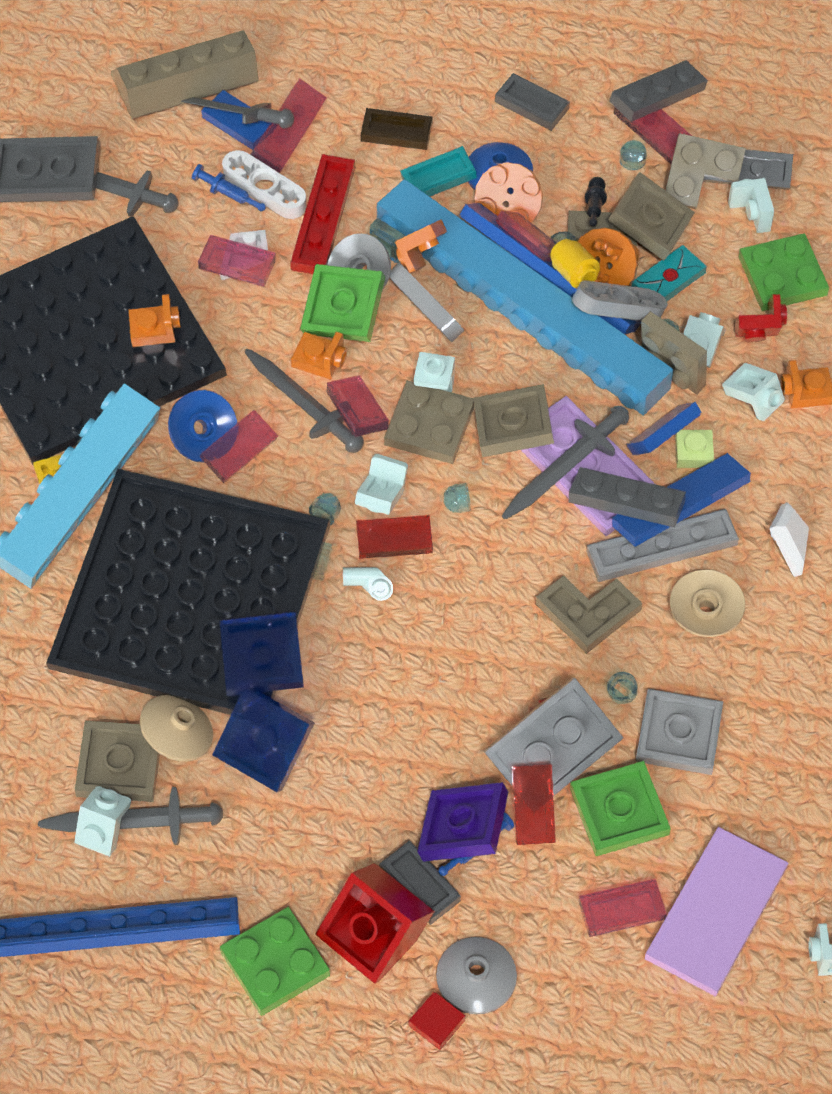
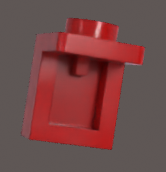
[734,294,787,342]

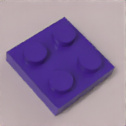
[417,782,508,862]

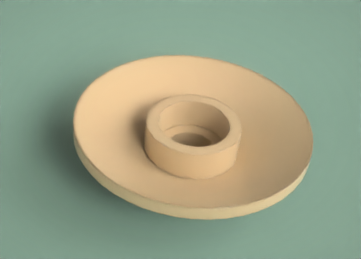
[670,570,745,637]
[140,695,213,762]

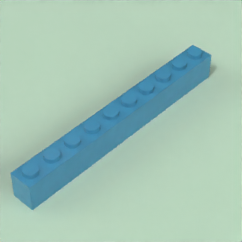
[377,179,673,416]

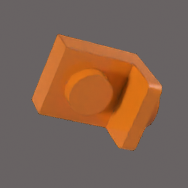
[395,219,447,273]
[129,294,180,347]
[291,331,348,380]
[780,360,832,409]

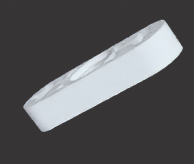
[222,150,306,219]

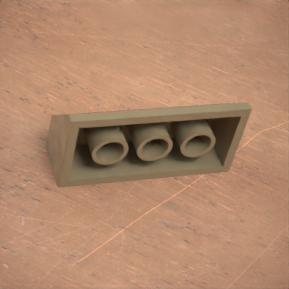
[111,30,259,119]

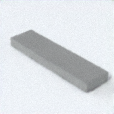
[586,509,739,582]

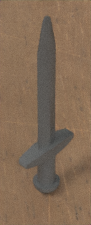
[181,97,294,129]
[95,170,179,217]
[245,349,364,453]
[502,406,630,519]
[38,787,223,845]

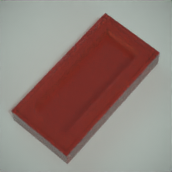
[356,515,433,559]
[511,763,556,845]

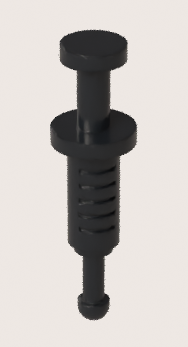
[585,177,607,227]

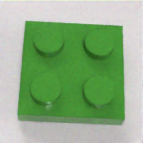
[738,233,829,311]
[300,264,386,342]
[570,761,671,856]
[220,907,330,1016]

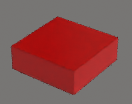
[408,992,466,1050]

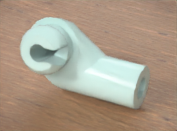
[343,567,393,601]

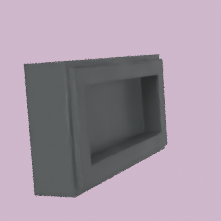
[495,73,570,131]
[379,840,461,925]

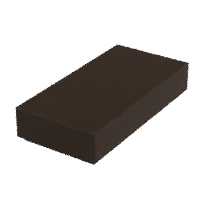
[361,108,433,150]

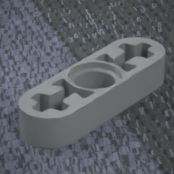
[389,263,465,342]
[572,280,668,321]

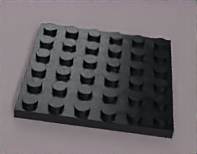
[0,216,227,465]
[46,469,330,724]

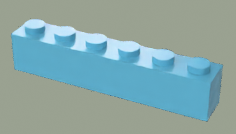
[0,384,160,589]

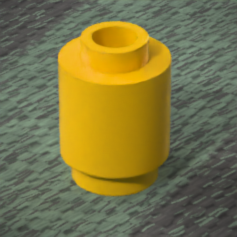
[550,239,600,289]

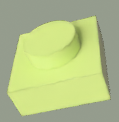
[675,430,714,468]

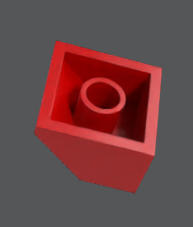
[315,863,435,984]

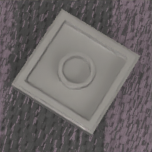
[635,689,723,775]

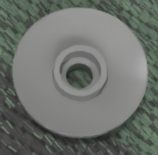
[327,233,391,289]
[436,937,517,1014]

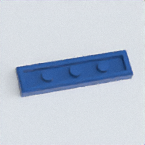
[612,453,751,547]

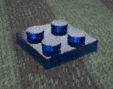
[220,612,304,696]
[212,686,315,792]

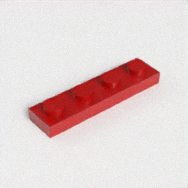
[290,154,355,274]

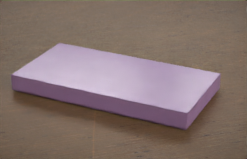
[521,396,656,536]
[645,827,788,997]

